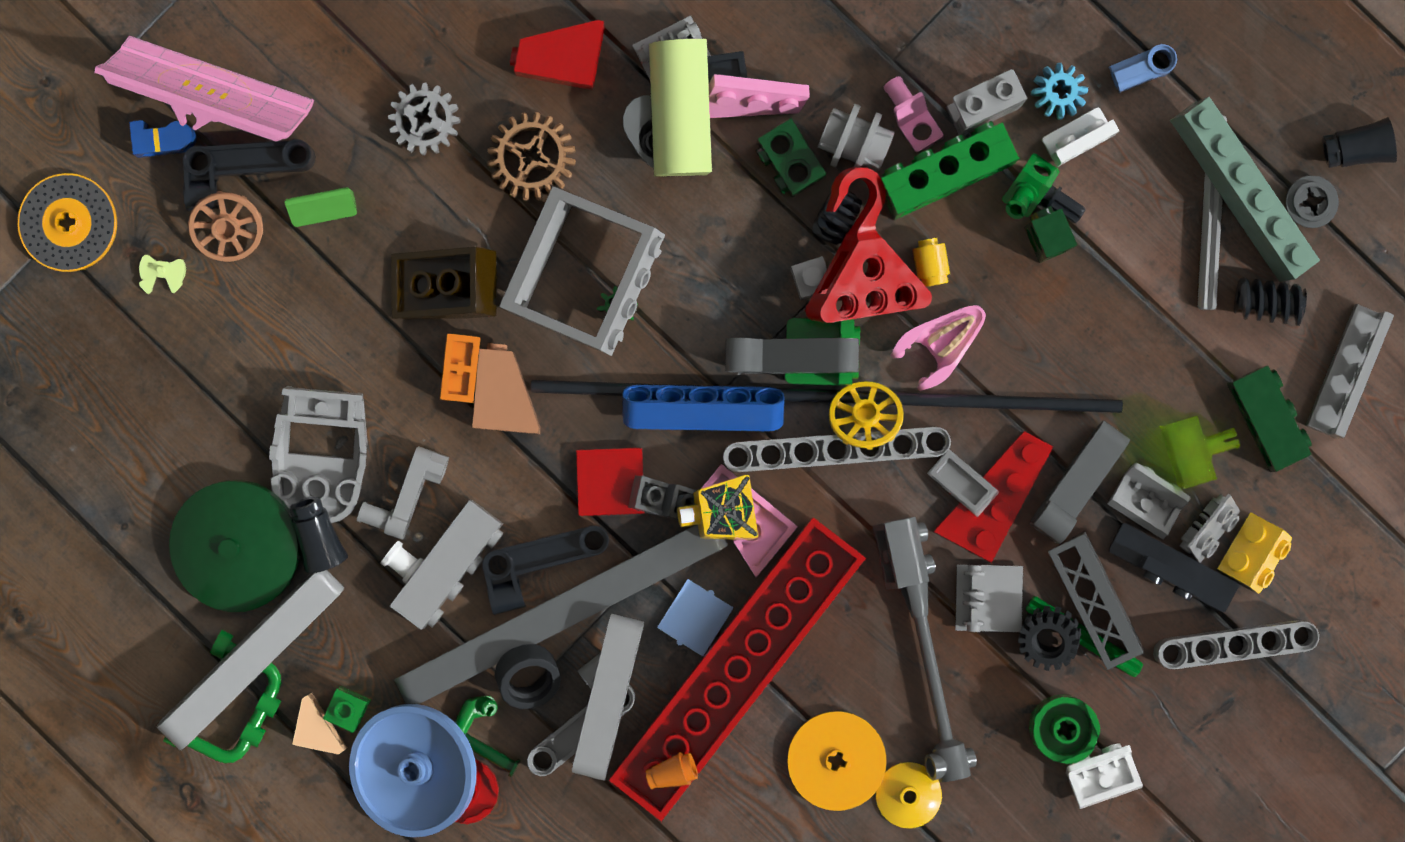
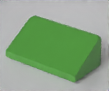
[285,187,357,227]

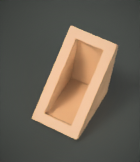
[292,693,348,754]

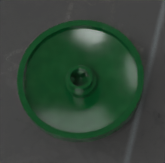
[169,480,301,612]

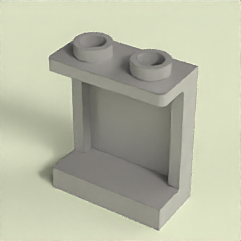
[946,69,1028,136]

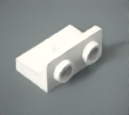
[1042,108,1119,167]

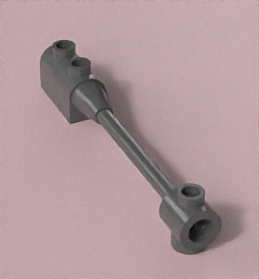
[873,516,977,782]

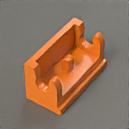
[439,333,480,403]

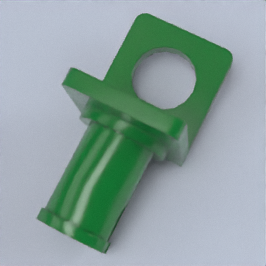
[1002,153,1060,219]

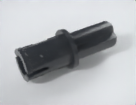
[1041,185,1085,223]

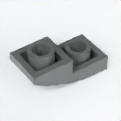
[628,475,697,520]

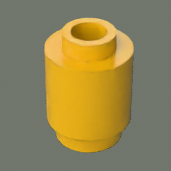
[913,238,950,287]

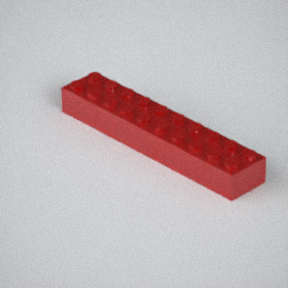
[609,517,866,822]

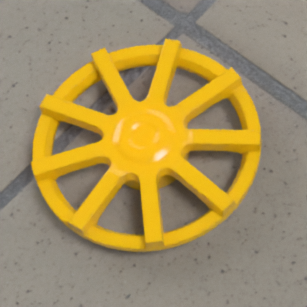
[829,381,903,450]

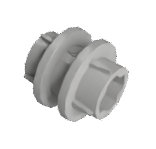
[817,104,895,172]

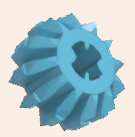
[1031,63,1088,120]

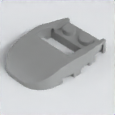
[269,386,368,523]

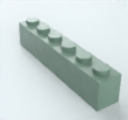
[1170,97,1320,282]

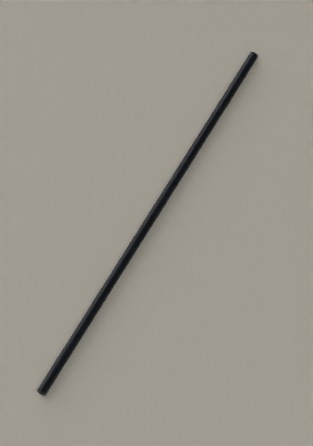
[531,380,1123,413]

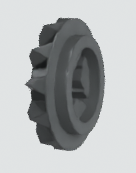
[1286,176,1339,228]

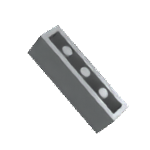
[390,500,504,630]

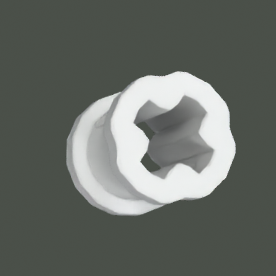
[380,541,424,584]

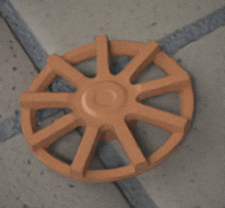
[188,191,263,262]

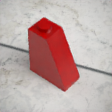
[510,20,605,90]

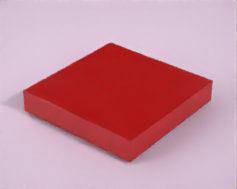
[576,448,645,516]

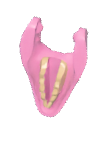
[890,305,986,391]

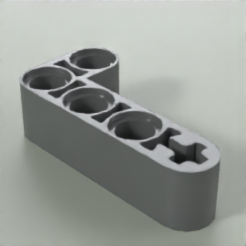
[725,338,859,374]
[1029,420,1130,544]

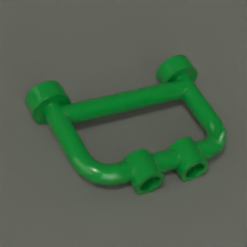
[163,630,281,764]

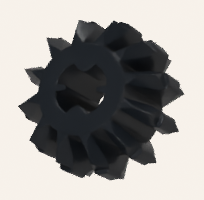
[812,190,862,245]

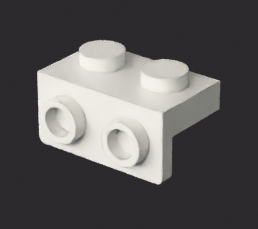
[1066,743,1143,809]

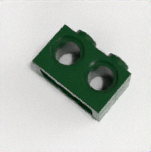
[755,118,826,198]
[1024,206,1077,263]

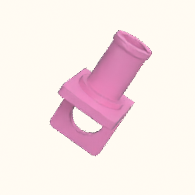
[884,76,944,153]

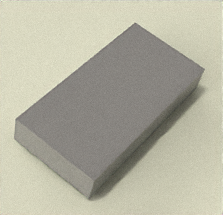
[927,449,999,517]

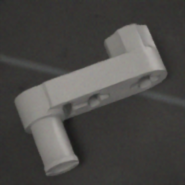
[357,446,449,540]

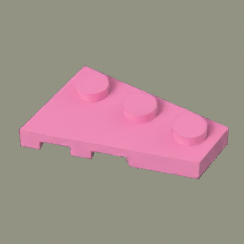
[708,74,810,118]
[701,464,798,577]

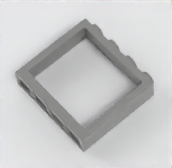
[499,186,665,356]

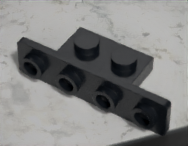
[1109,523,1239,612]

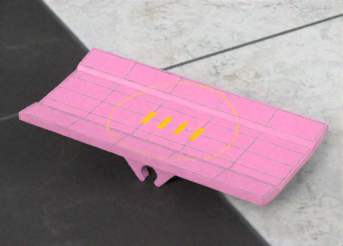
[94,36,314,142]

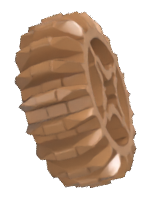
[487,112,576,201]

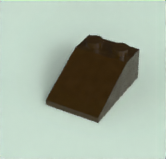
[391,246,497,319]

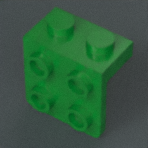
[785,318,860,386]

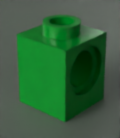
[323,686,371,733]

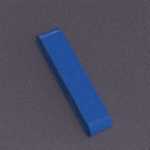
[622,385,785,431]

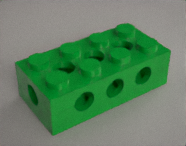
[881,121,1020,220]

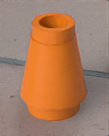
[646,752,698,789]

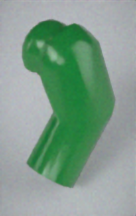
[455,695,498,734]

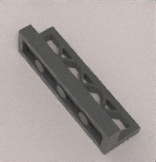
[1048,531,1144,670]

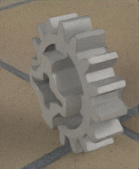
[388,83,460,155]

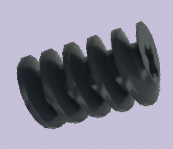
[1234,277,1307,326]

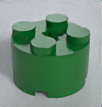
[1029,694,1100,764]

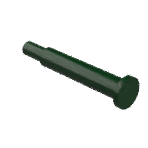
[464,733,521,777]

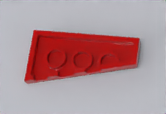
[933,431,1053,563]

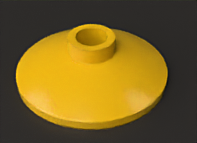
[876,762,942,828]

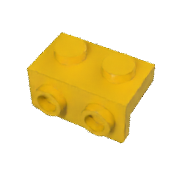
[1217,512,1292,594]

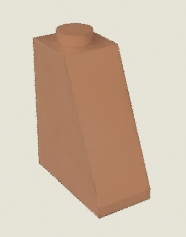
[472,343,541,434]

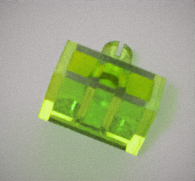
[1160,416,1240,489]

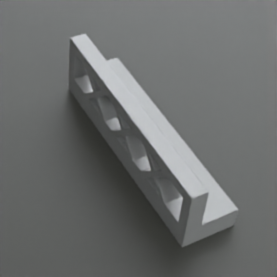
[1305,304,1394,438]

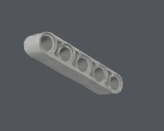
[572,614,644,781]
[1153,620,1319,669]

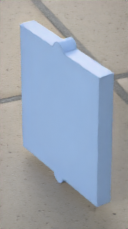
[657,579,733,656]

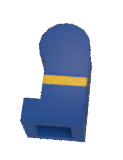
[129,120,197,158]

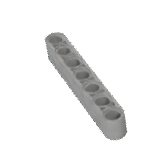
[723,427,951,472]
[156,570,345,750]

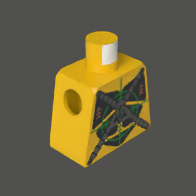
[677,475,758,540]

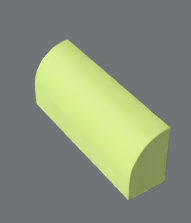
[649,39,712,176]

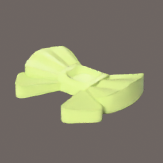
[139,255,186,294]

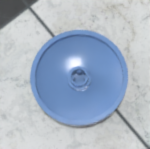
[349,704,477,837]

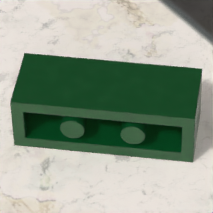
[1227,365,1312,472]

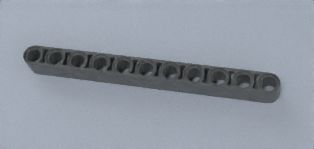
[394,525,728,704]

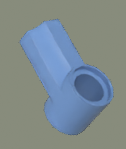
[1109,44,1177,93]

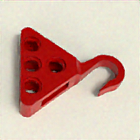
[805,167,932,323]

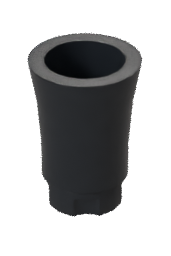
[1322,117,1397,168]
[289,496,348,573]

